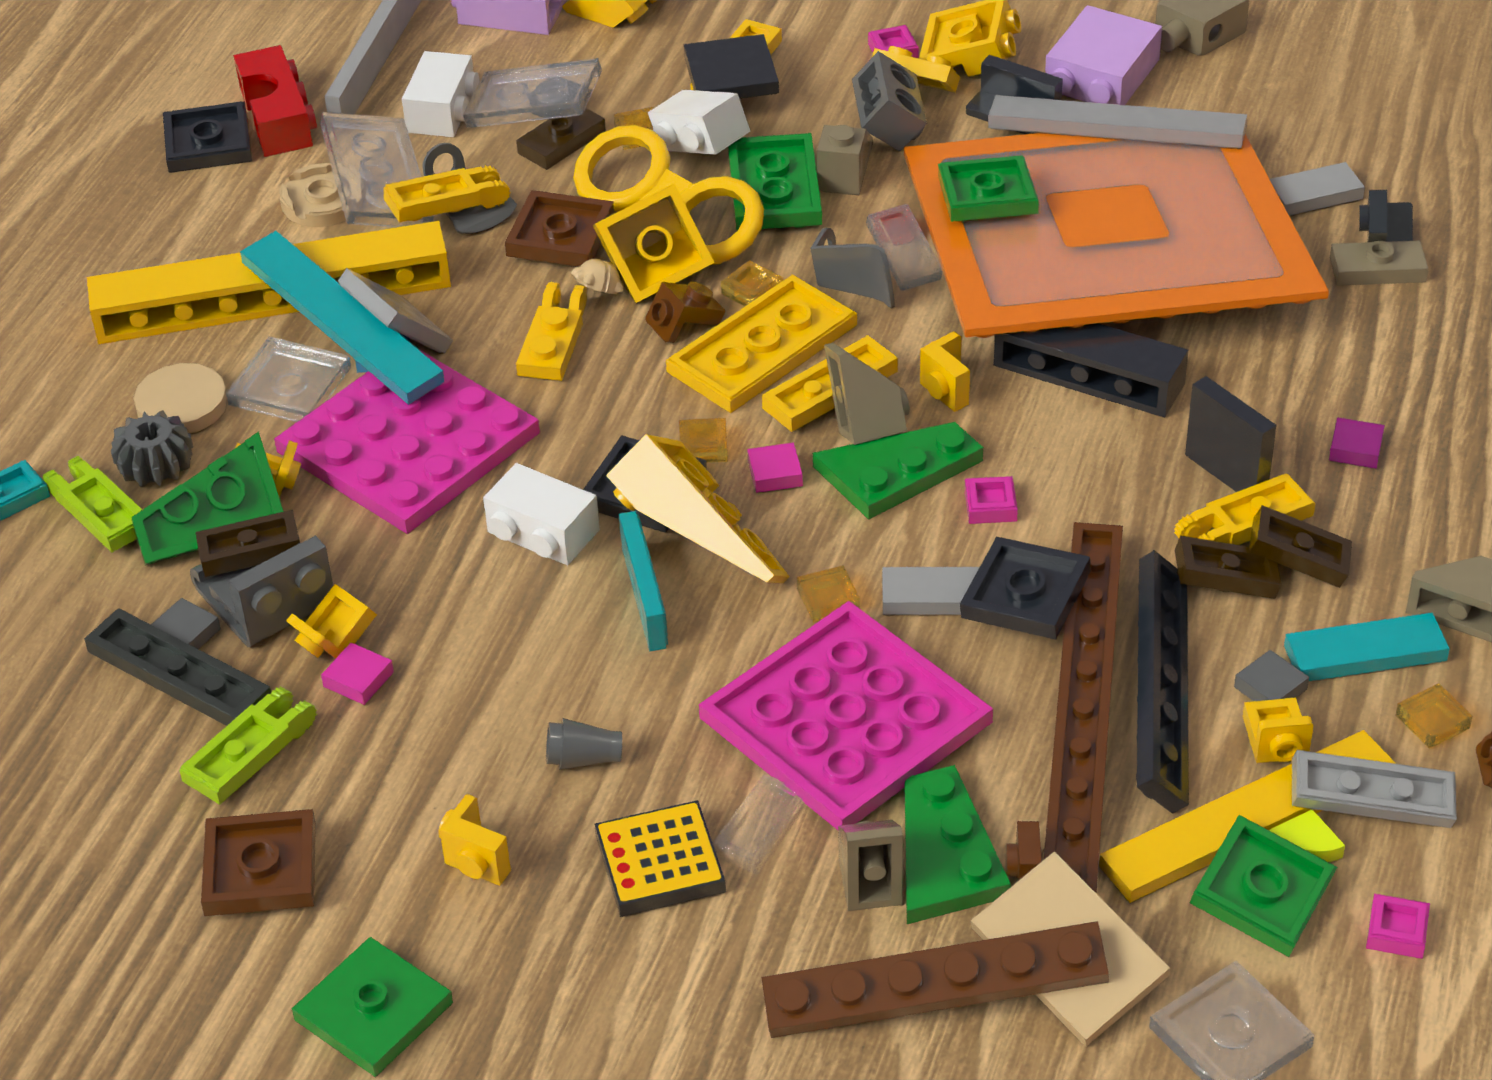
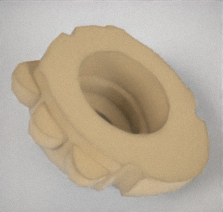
[571,259,624,295]

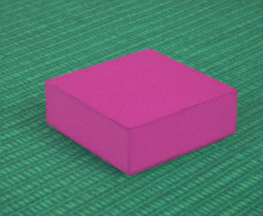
[868,25,919,59]
[747,442,803,493]
[964,476,1018,524]
[321,643,394,705]
[1366,893,1430,959]

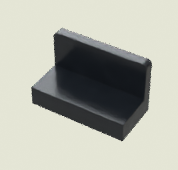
[966,55,1063,134]

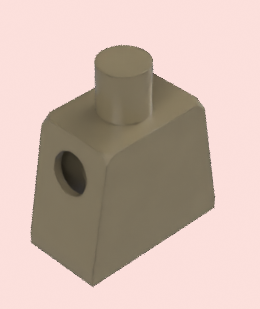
[1155,0,1249,56]

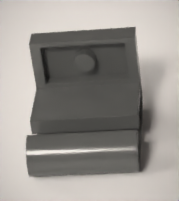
[190,535,333,647]

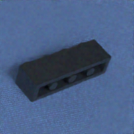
[993,323,1189,418]

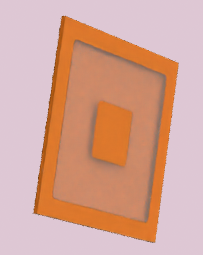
[904,133,1329,338]

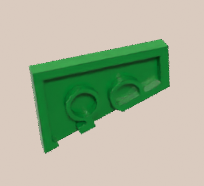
[812,422,984,520]
[131,431,284,566]
[904,765,1011,924]

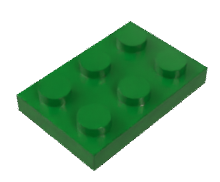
[728,133,822,230]

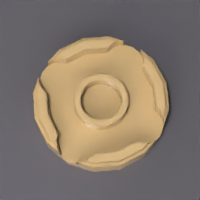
[279,163,365,227]
[133,363,227,433]

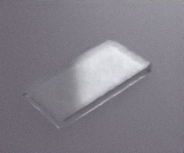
[320,112,434,227]

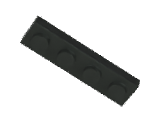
[84,608,271,726]

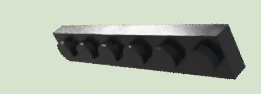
[1136,550,1189,814]

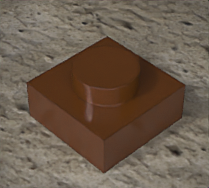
[1005,821,1042,882]

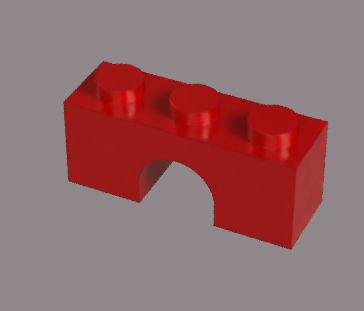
[233,45,317,157]

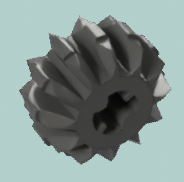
[111,410,193,487]

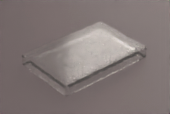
[463,58,602,128]

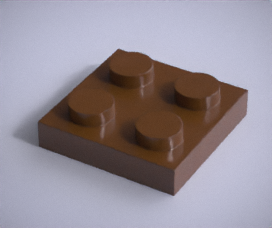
[505,190,614,267]
[201,809,316,916]

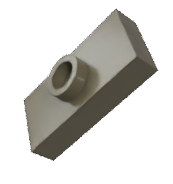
[1330,240,1428,286]

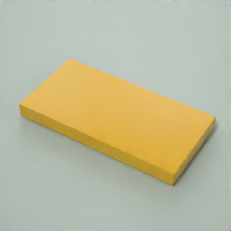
[666,274,857,413]

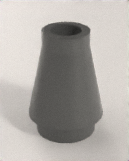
[546,718,622,770]

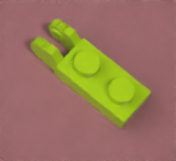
[42,456,142,553]
[179,686,317,805]

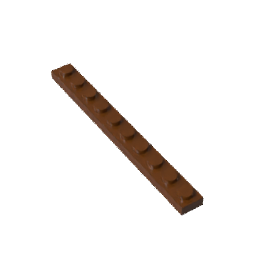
[1043,522,1123,893]

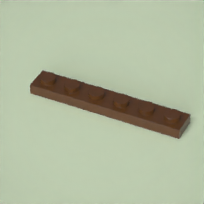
[761,921,1109,1038]

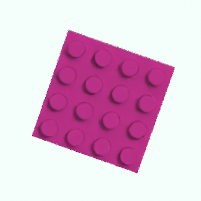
[274,349,540,534]
[699,601,993,830]

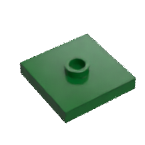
[938,155,1039,222]
[1189,815,1338,957]
[291,937,453,1077]

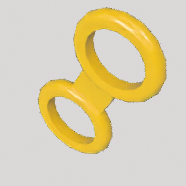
[573,125,764,265]

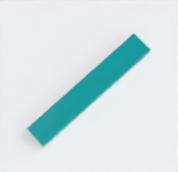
[240,230,445,405]

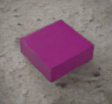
[1329,417,1385,469]

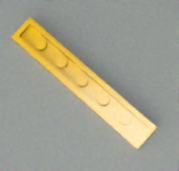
[1099,730,1396,903]

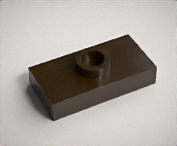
[516,102,606,170]
[1249,505,1352,588]
[195,510,300,577]
[1174,536,1282,599]

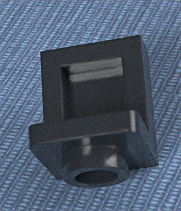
[1359,190,1413,242]

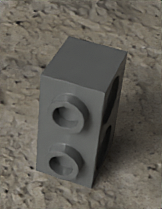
[852,51,927,151]

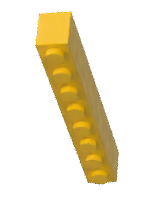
[87,221,451,345]

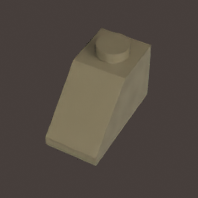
[817,125,873,195]
[824,343,910,445]
[1405,556,1492,642]
[838,820,903,911]

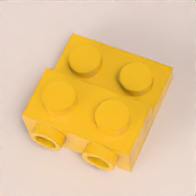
[919,0,1021,77]

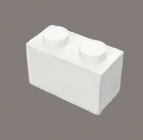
[402,51,480,137]
[648,90,750,155]
[483,463,600,566]

